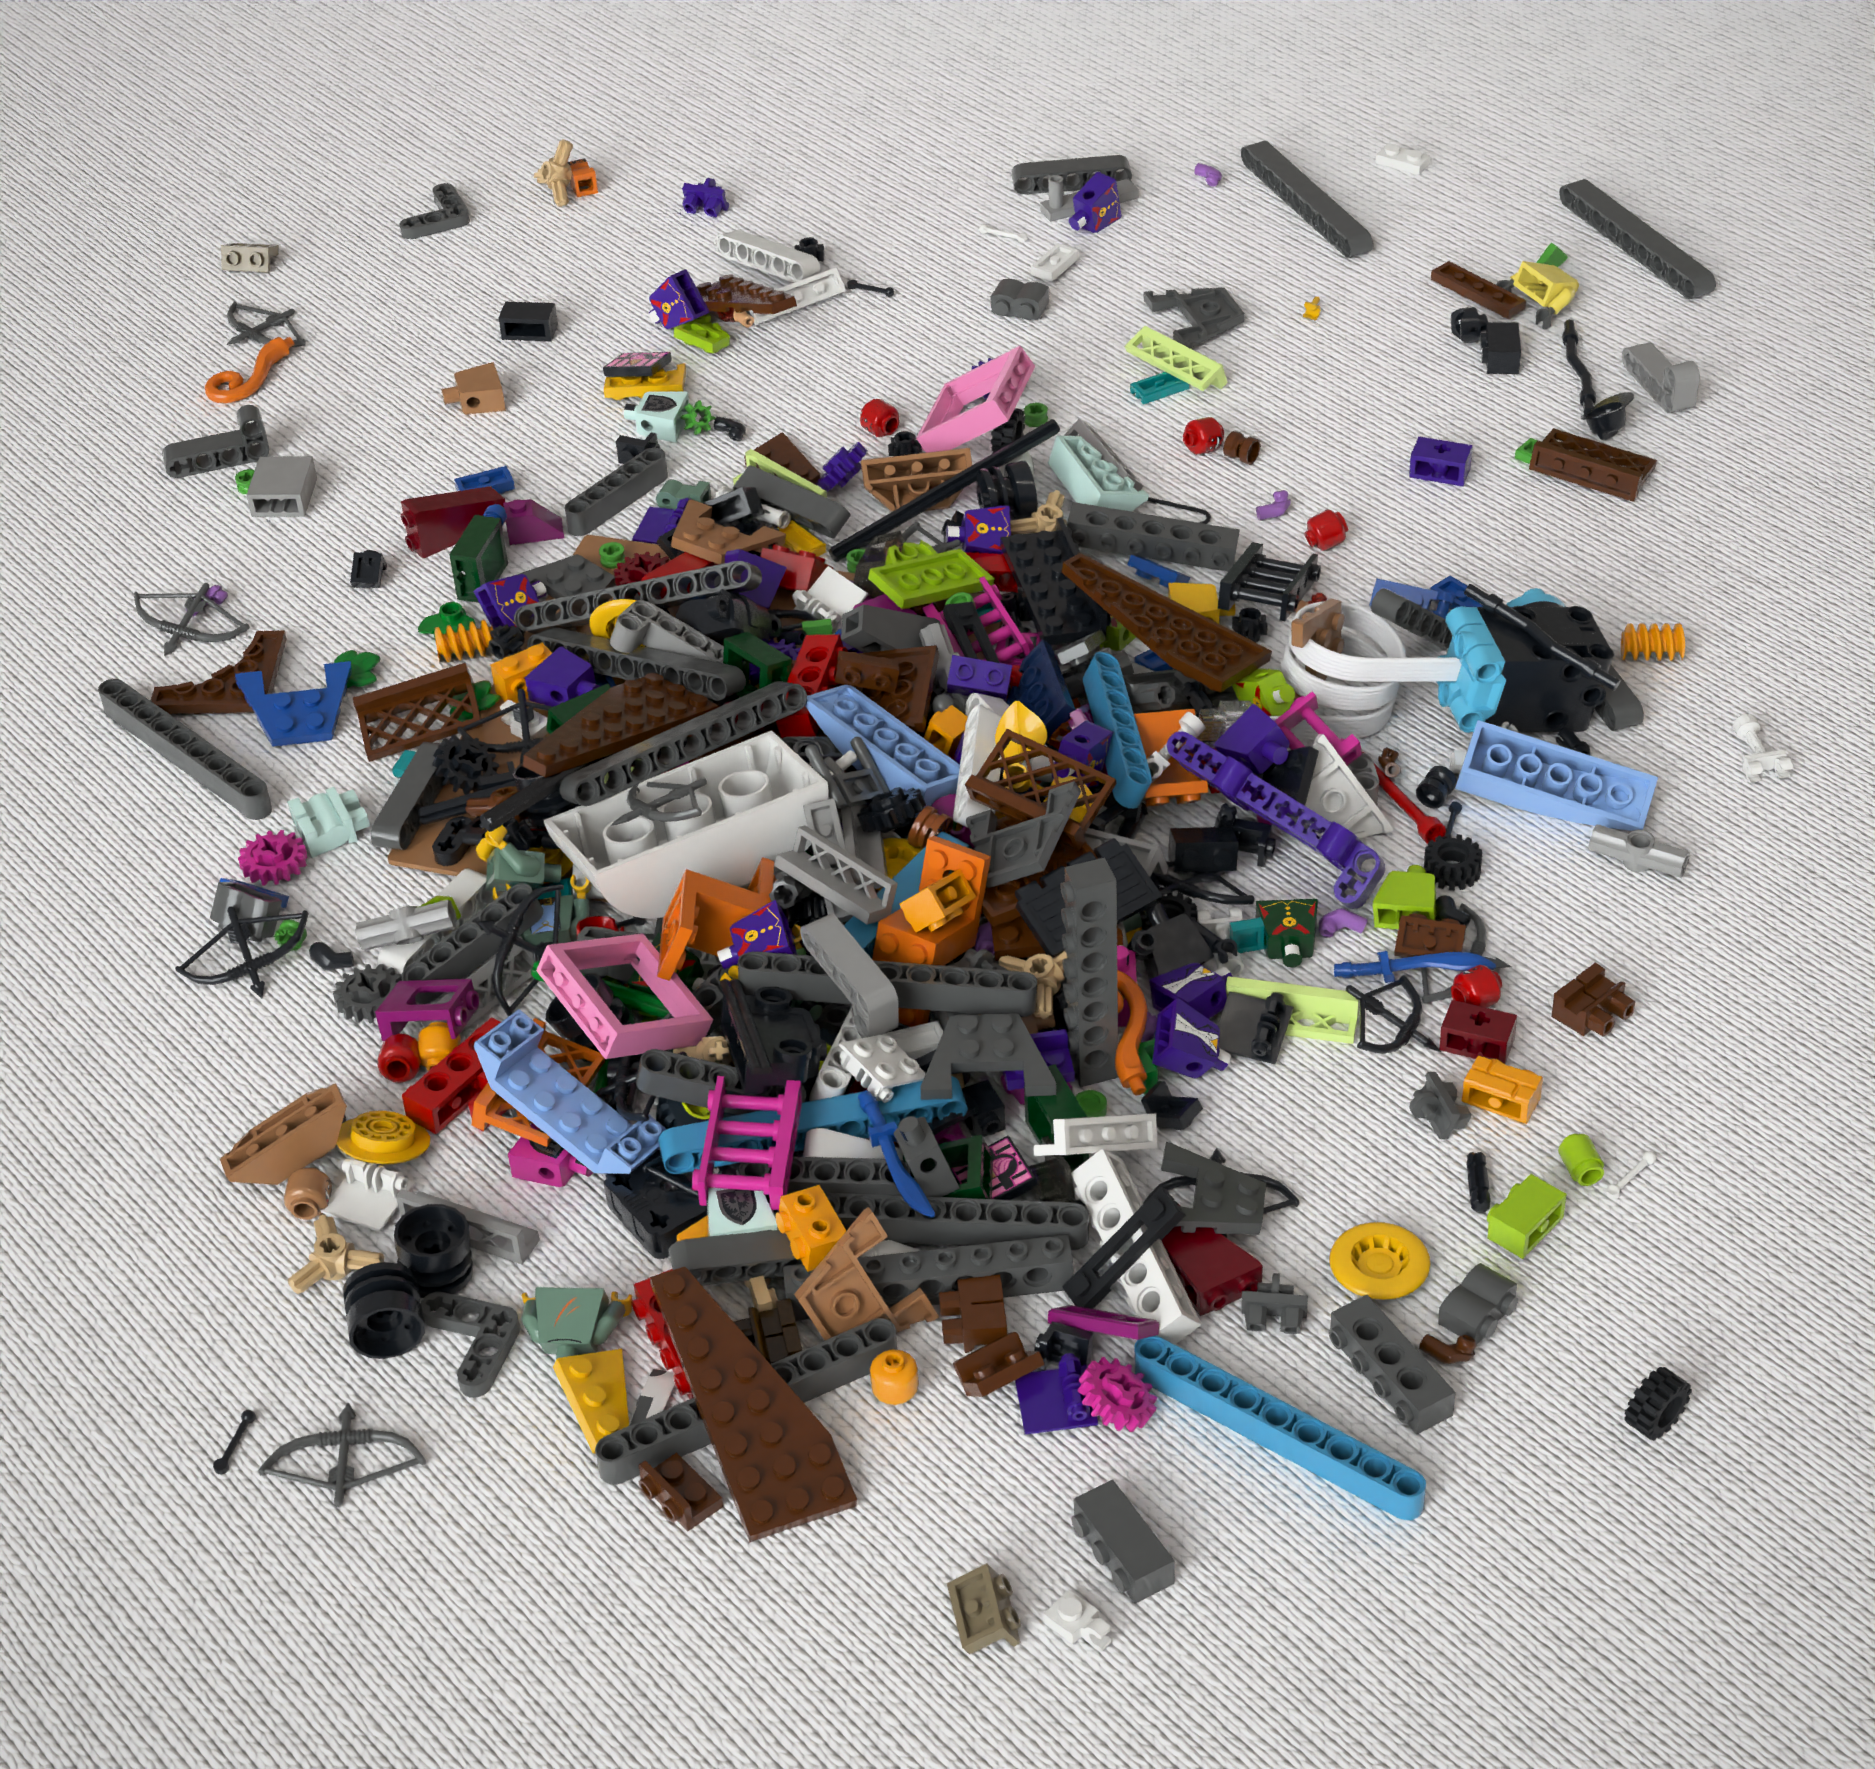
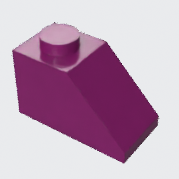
[503,499,565,546]

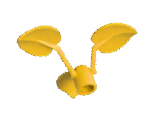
[955,701,1093,831]

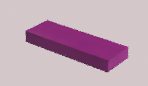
[1048,1305,1159,1340]

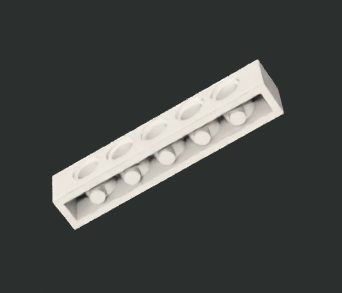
[1071,1148,1202,1345]

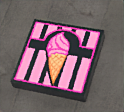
[603,352,672,377]
[950,1135,1039,1200]

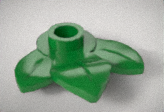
[418,602,476,641]
[334,650,381,688]
[449,680,501,722]

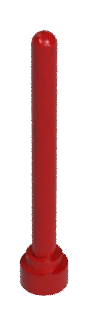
[1361,751,1446,844]

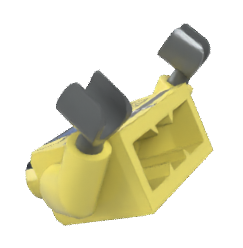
[1496,261,1579,329]

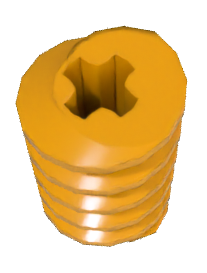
[434,619,493,662]
[1621,623,1685,661]

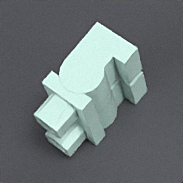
[287,787,370,858]

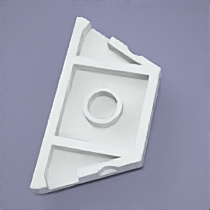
[1305,734,1394,839]

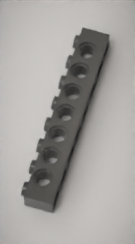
[1060,858,1118,1088]
[783,1235,1073,1321]

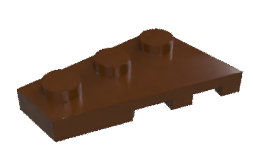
[744,432,821,486]

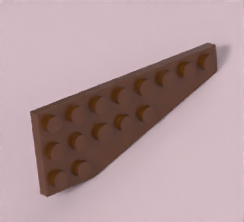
[1062,553,1272,693]
[523,673,719,778]
[650,1266,857,1542]

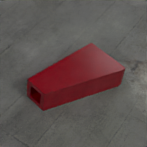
[401,486,506,559]
[1161,1204,1263,1316]

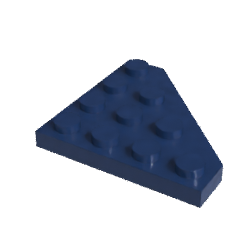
[1006,639,1076,743]

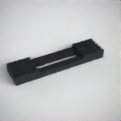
[943,602,1011,696]
[1062,1187,1186,1309]

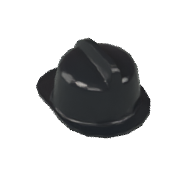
[1580,392,1634,440]

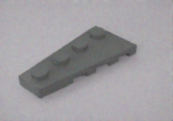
[1054,629,1106,667]

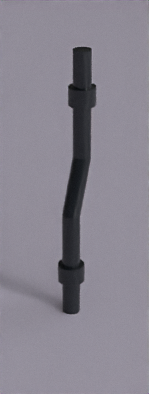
[1562,319,1596,414]
[1464,584,1620,691]

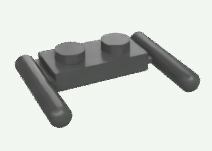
[805,737,890,809]

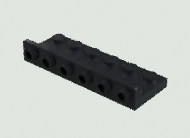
[1000,517,1111,645]

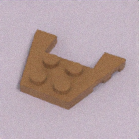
[671,499,786,564]
[1291,598,1344,701]
[794,1207,939,1341]

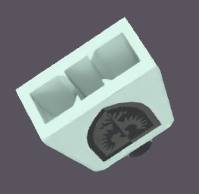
[624,392,689,442]
[707,1169,777,1237]

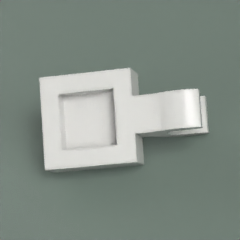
[500,700,548,740]
[1043,1589,1112,1652]

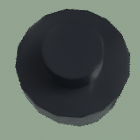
[1451,307,1488,343]

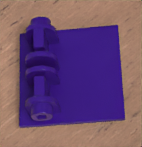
[632,498,690,544]
[1015,1353,1098,1435]

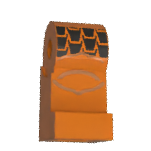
[567,158,598,197]

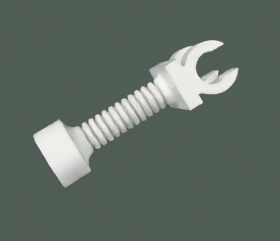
[1147,712,1206,782]
[1733,714,1793,783]
[1197,907,1244,977]

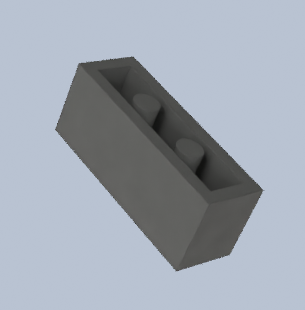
[1071,1479,1175,1604]

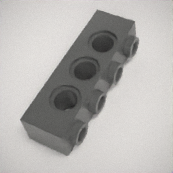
[1329,1295,1456,1434]

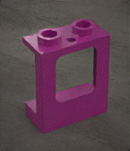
[375,979,479,1041]

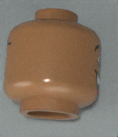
[284,1168,332,1220]

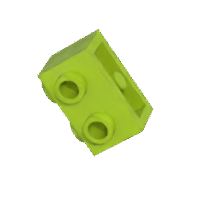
[1487,1174,1567,1259]

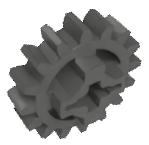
[333,964,402,1024]

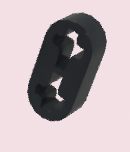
[432,816,472,866]

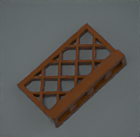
[1529,428,1657,502]
[353,662,483,762]
[965,729,1117,850]

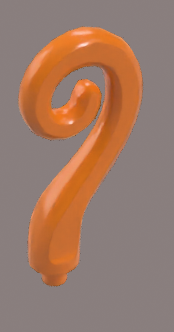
[204,337,294,403]
[1115,970,1147,1096]

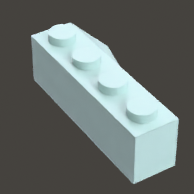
[1048,435,1149,512]

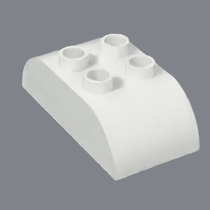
[544,731,829,919]

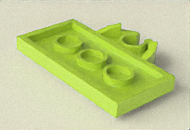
[868,540,994,609]

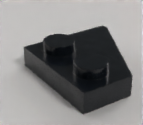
[1262,746,1319,806]

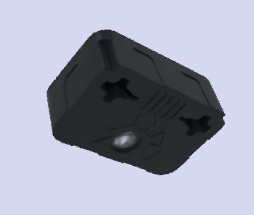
[603,1150,708,1259]

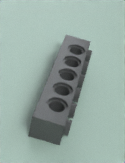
[1067,502,1240,572]

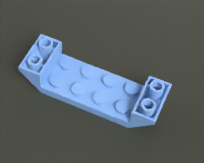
[474,1009,666,1174]

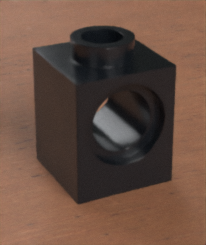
[961,1079,1006,1137]

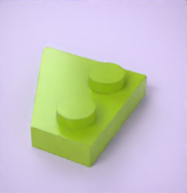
[674,314,730,353]

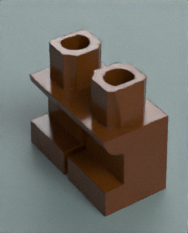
[1552,962,1635,1037]
[939,1274,1007,1353]

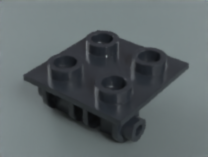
[1218,991,1294,1065]

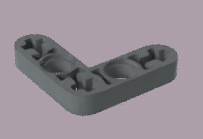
[400,183,470,239]
[421,1292,520,1398]

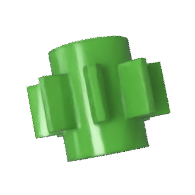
[680,400,716,435]

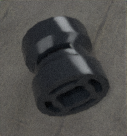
[1416,766,1457,809]

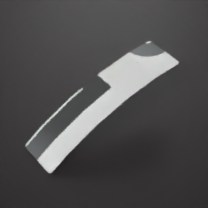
[629,1369,675,1426]

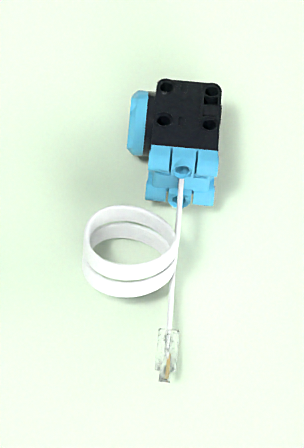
[1197,588,1614,748]

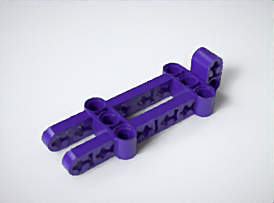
[1167,731,1385,909]

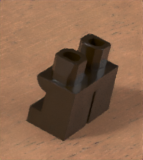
[734,1298,802,1364]

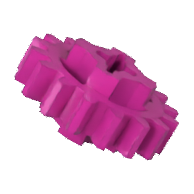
[238,830,308,886]
[1078,1357,1157,1432]

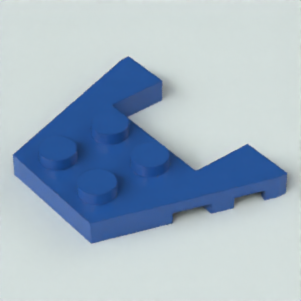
[235,661,352,747]

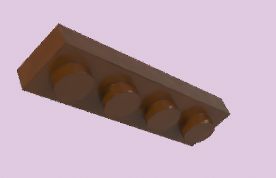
[1431,261,1526,319]

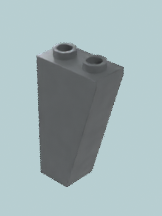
[841,604,940,653]

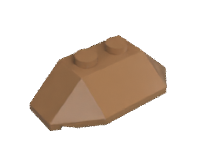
[861,448,972,512]
[220,1083,347,1185]

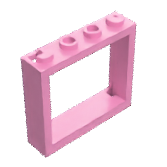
[916,345,1035,453]
[536,934,713,1059]

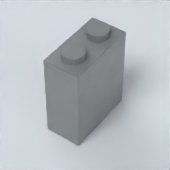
[246,456,317,517]

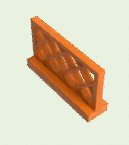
[471,1018,605,1147]

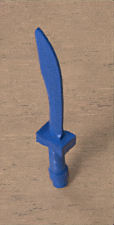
[1334,951,1496,983]
[858,1091,935,1218]

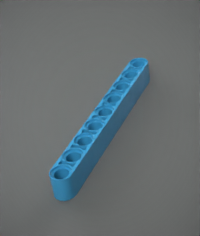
[658,1076,968,1174]
[1135,1336,1426,1520]

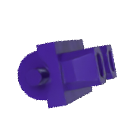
[682,178,730,217]

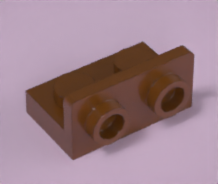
[835,650,900,693]
[1394,913,1466,958]
[953,1332,1045,1397]
[639,1452,724,1532]

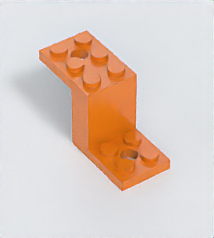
[1134,709,1208,807]
[872,835,991,1027]
[657,857,776,981]

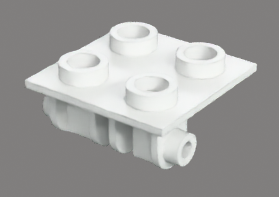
[792,566,868,634]
[839,1034,926,1103]
[320,1157,416,1232]

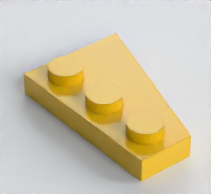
[604,363,686,400]
[553,1349,629,1454]

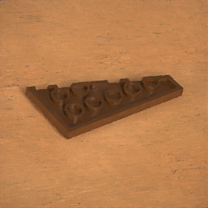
[696,274,797,314]

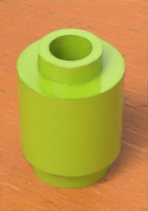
[1558,1134,1604,1186]

